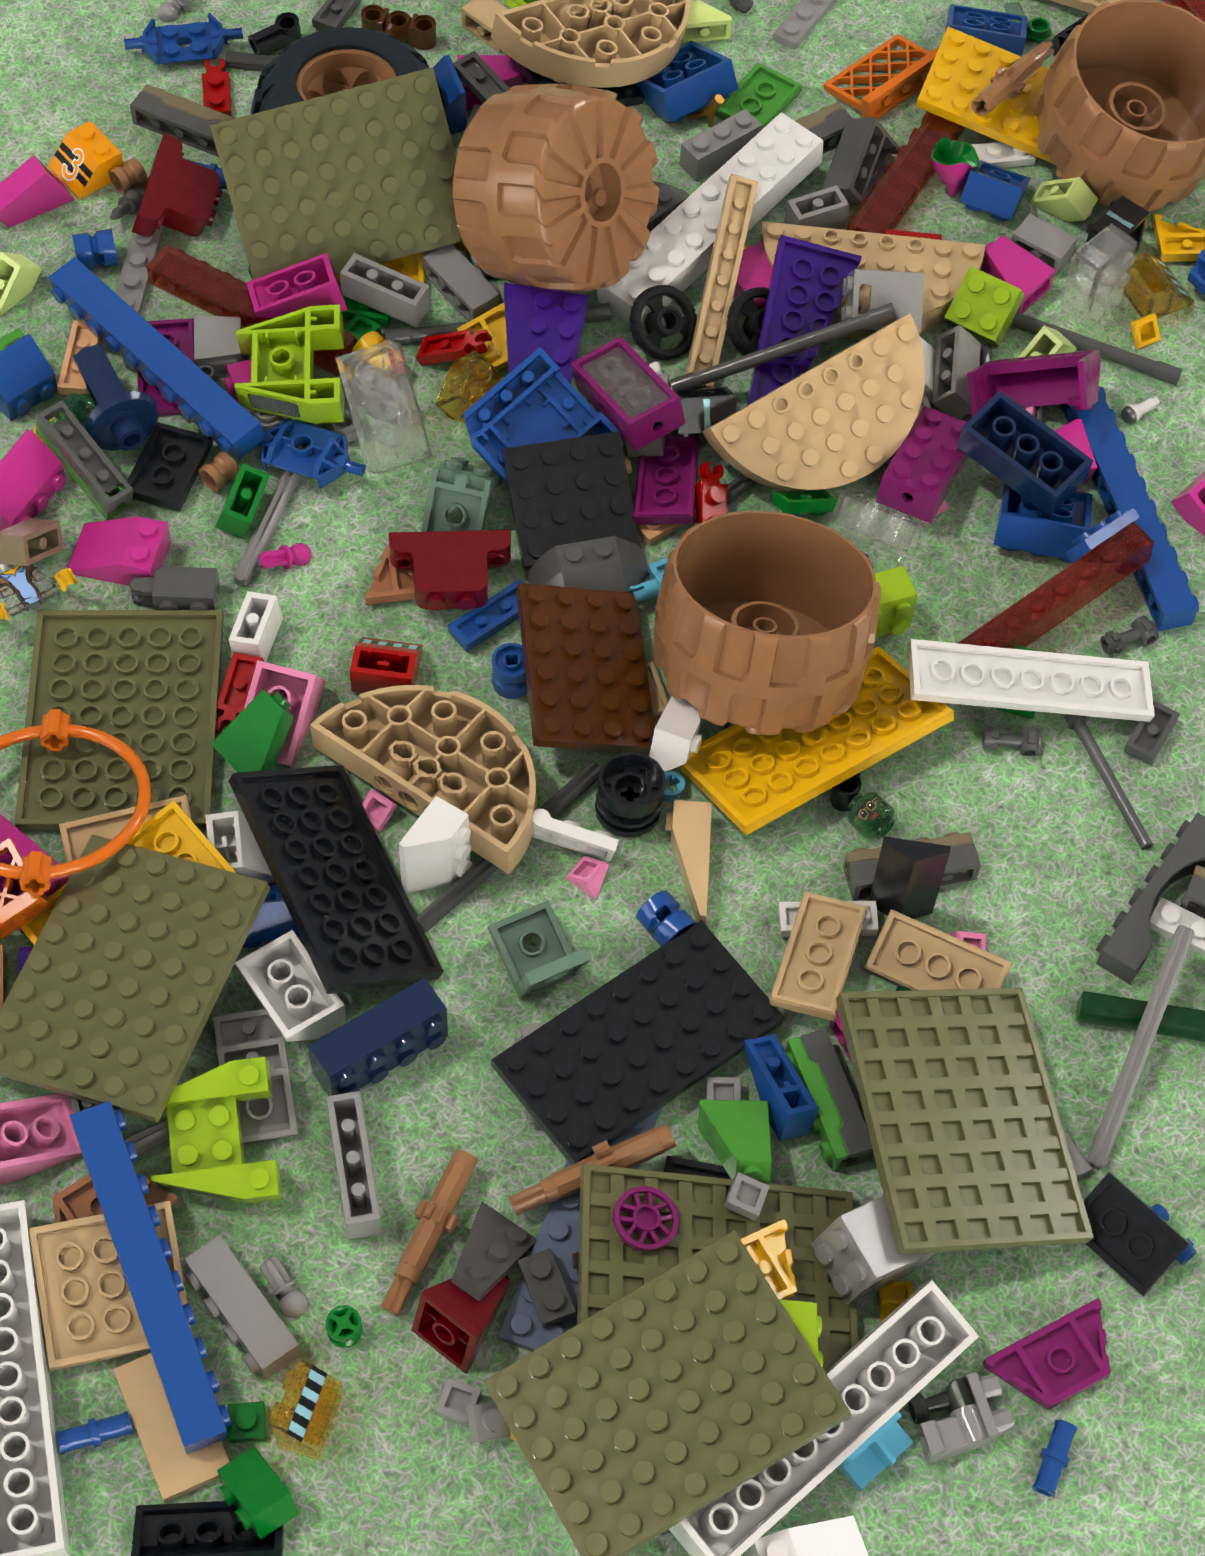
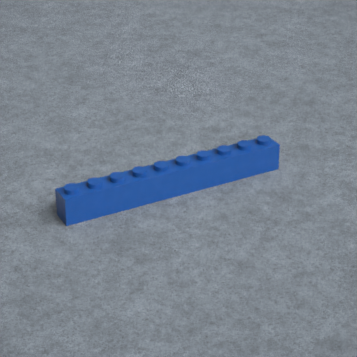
[48,257,265,460]
[1060,386,1199,631]
[69,1101,232,1454]

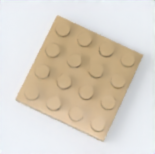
[28,1201,193,1371]

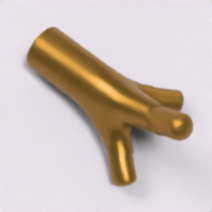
[688,94,724,128]

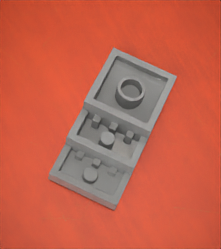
[212,1008,298,1144]

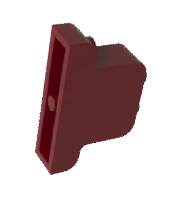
[131,133,223,237]
[389,530,511,611]

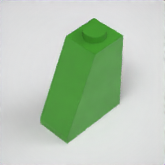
[698,1100,772,1183]

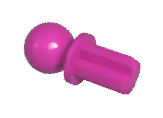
[258,543,312,569]

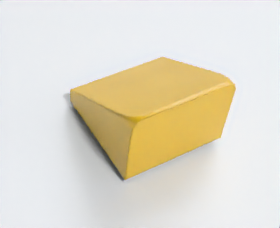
[878,1281,914,1322]

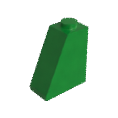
[211,689,295,772]

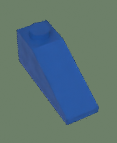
[744,1034,818,1142]

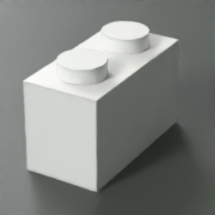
[228,591,283,662]

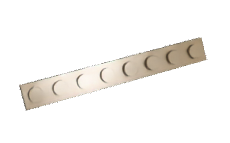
[685,173,758,389]

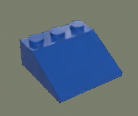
[945,4,1027,57]
[636,41,738,122]
[994,483,1092,563]

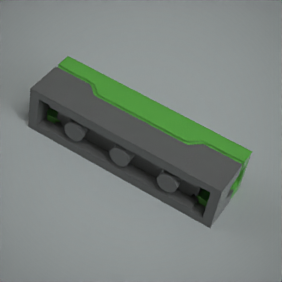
[36,400,133,520]
[785,1028,874,1171]

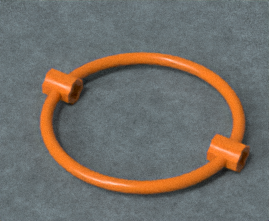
[0,709,151,896]

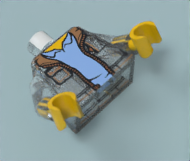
[0,563,78,632]

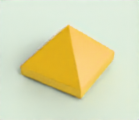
[1130,313,1161,350]

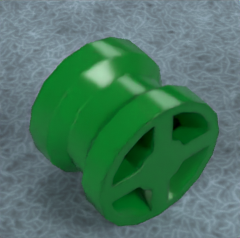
[326,1305,362,1348]

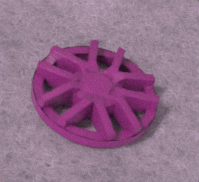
[612,1186,679,1251]

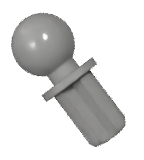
[158,0,194,22]
[260,1256,308,1318]

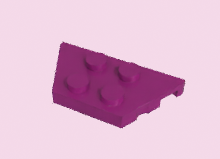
[982,1298,1111,1410]

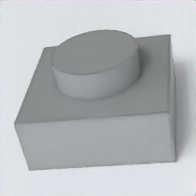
[706,1077,741,1100]
[723,1172,770,1221]
[435,1378,482,1427]
[466,1401,510,1443]

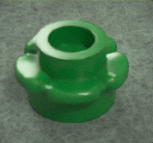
[1026,17,1051,42]

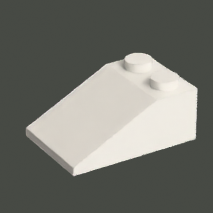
[750,1516,868,1556]

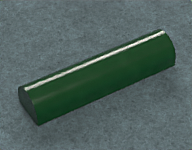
[1076,991,1205,1042]

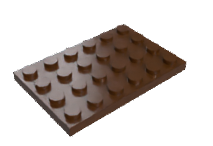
[516,583,655,754]

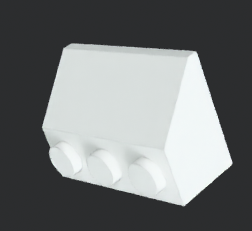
[398,796,472,894]
[235,930,347,1042]

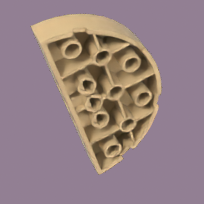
[490,0,691,88]
[760,221,985,340]
[702,313,925,491]
[310,685,537,874]

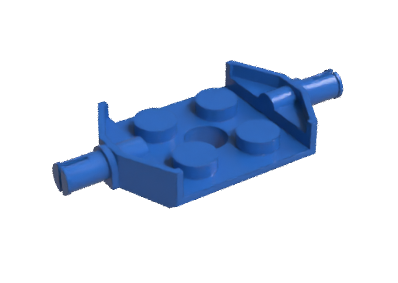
[124,13,243,65]
[259,418,366,488]

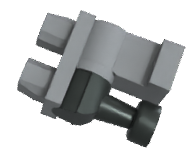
[907,1372,1015,1464]

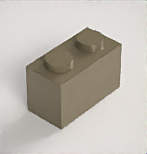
[0,518,63,566]

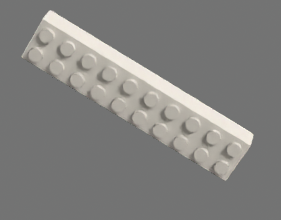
[597,112,823,328]
[0,1200,71,1556]
[669,1280,979,1556]

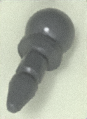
[110,189,143,220]

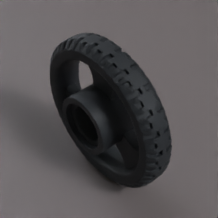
[629,285,697,360]
[727,287,769,356]

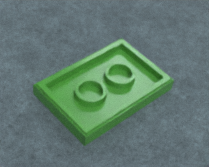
[715,63,803,129]

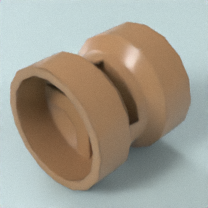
[109,158,148,195]
[198,452,239,493]

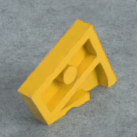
[1152,214,1205,262]
[457,302,508,378]
[740,1219,797,1300]

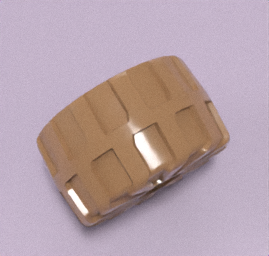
[1033,0,1205,212]
[452,84,659,292]
[653,511,881,735]

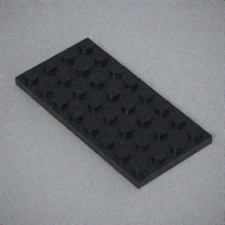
[228,765,444,994]
[491,920,785,1165]

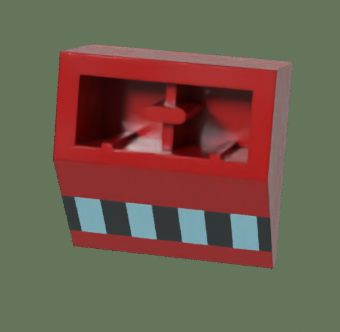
[350,637,423,693]

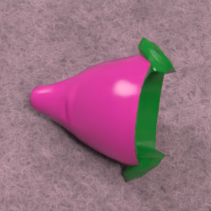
[931,136,979,197]

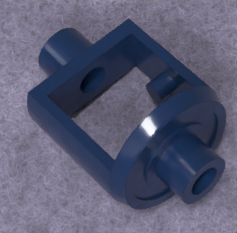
[73,344,158,451]

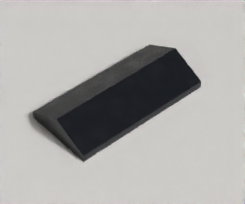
[869,836,951,919]
[131,1501,284,1556]

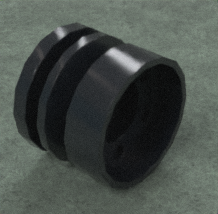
[595,752,666,837]

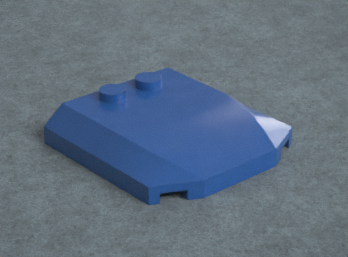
[463,347,621,484]

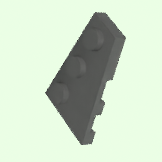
[451,1201,537,1302]

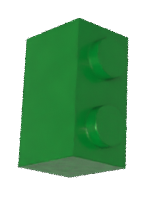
[215,463,270,538]
[217,1446,299,1540]

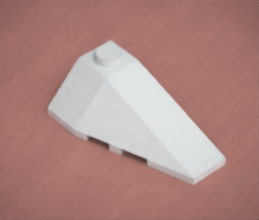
[649,696,702,772]

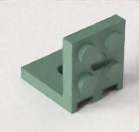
[421,457,503,532]
[488,900,591,999]

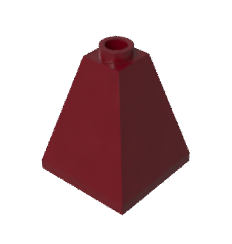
[411,1275,510,1374]

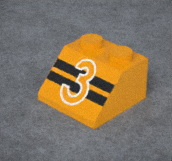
[48,121,124,200]

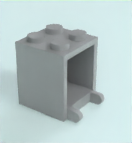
[840,269,925,333]
[811,1185,936,1305]

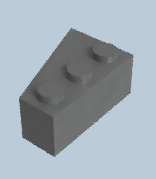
[822,117,901,204]

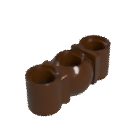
[361,5,437,50]

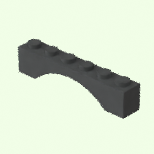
[1096,812,1205,985]

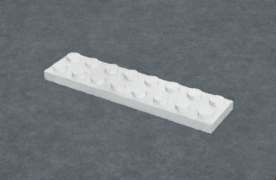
[907,639,1155,722]

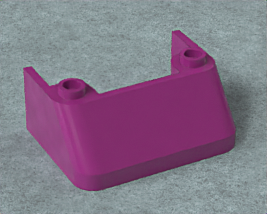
[967,350,1101,417]

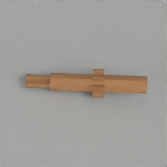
[972,41,1054,116]
[509,1124,676,1215]
[381,1149,478,1316]

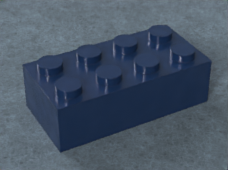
[957,390,1094,517]
[308,977,448,1096]

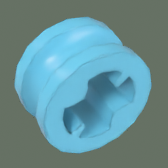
[663,771,685,803]

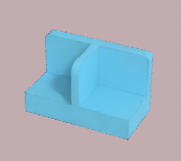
[838,1412,913,1491]

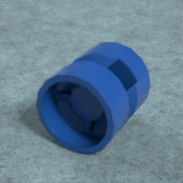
[72,228,119,270]
[492,643,528,699]
[636,890,696,947]

